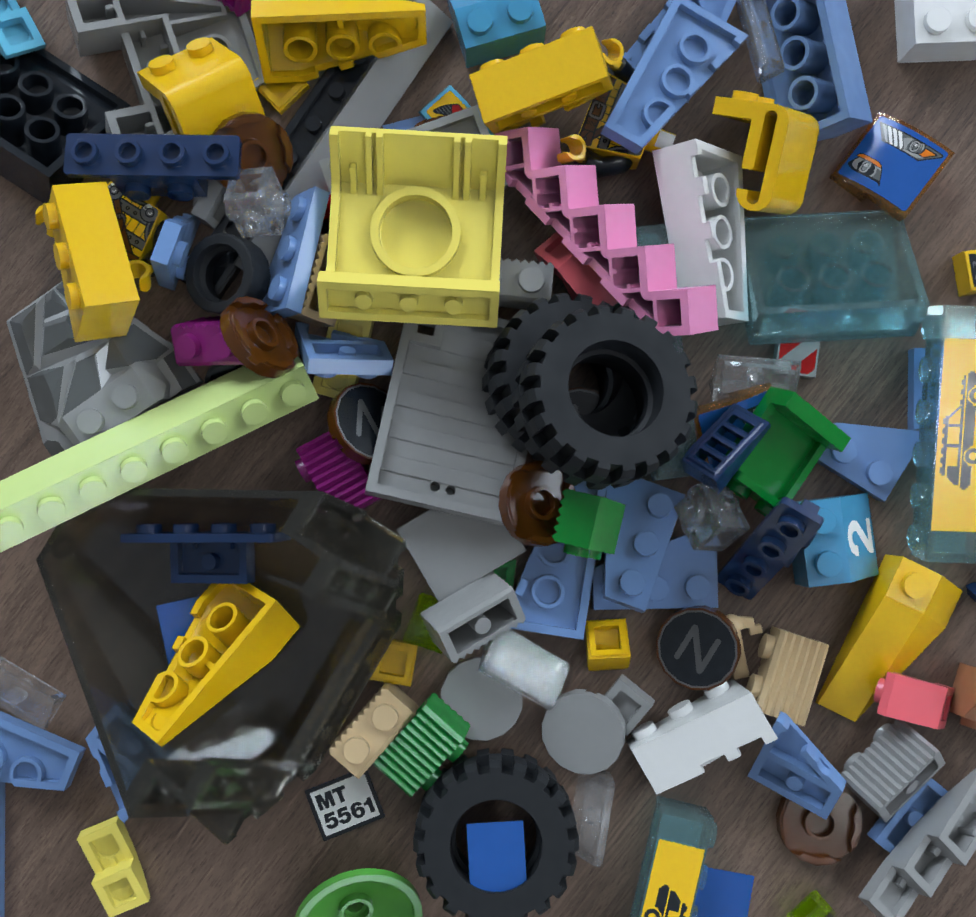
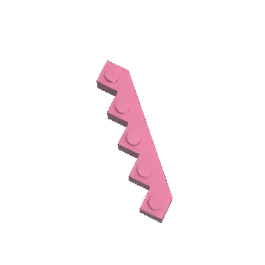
[495,127,719,336]

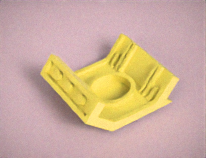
[317,126,508,328]

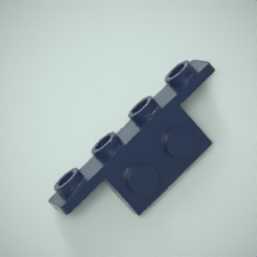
[63,133,242,201]
[718,497,824,600]
[120,523,292,584]

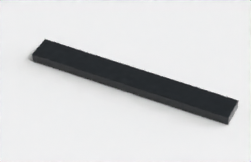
[180,55,375,300]

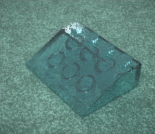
[744,209,930,345]

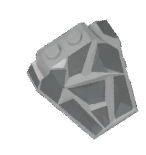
[6,281,203,456]

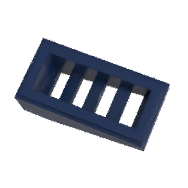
[680,403,771,494]

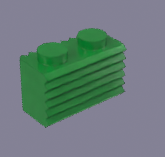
[552,489,626,560]
[373,693,470,797]

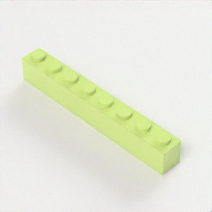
[0,357,319,553]

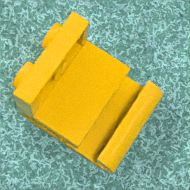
[137,37,265,135]
[712,90,819,215]

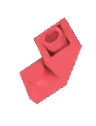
[534,232,618,306]
[874,672,955,730]

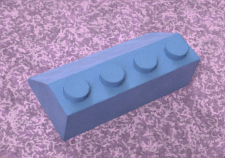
[743,0,873,141]

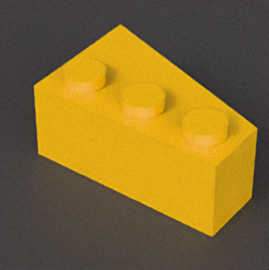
[469,26,614,135]
[43,181,140,342]

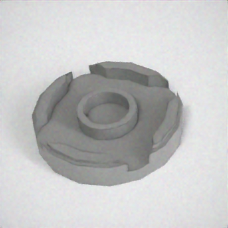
[441,656,523,741]
[542,689,626,775]

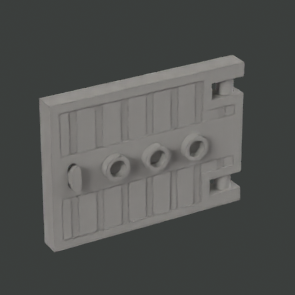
[364,318,528,526]

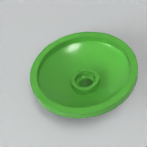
[295,868,423,917]

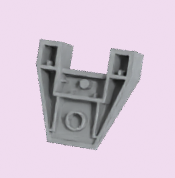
[65,0,266,135]

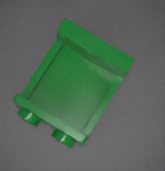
[725,386,851,517]

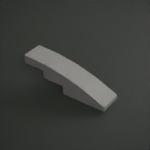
[858,768,976,917]

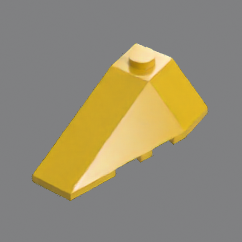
[251,0,427,84]
[815,554,963,722]
[132,583,300,747]

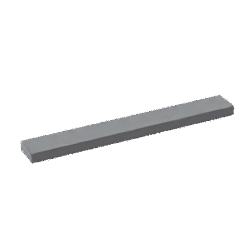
[233,0,453,272]

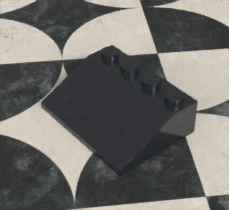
[0,49,131,203]

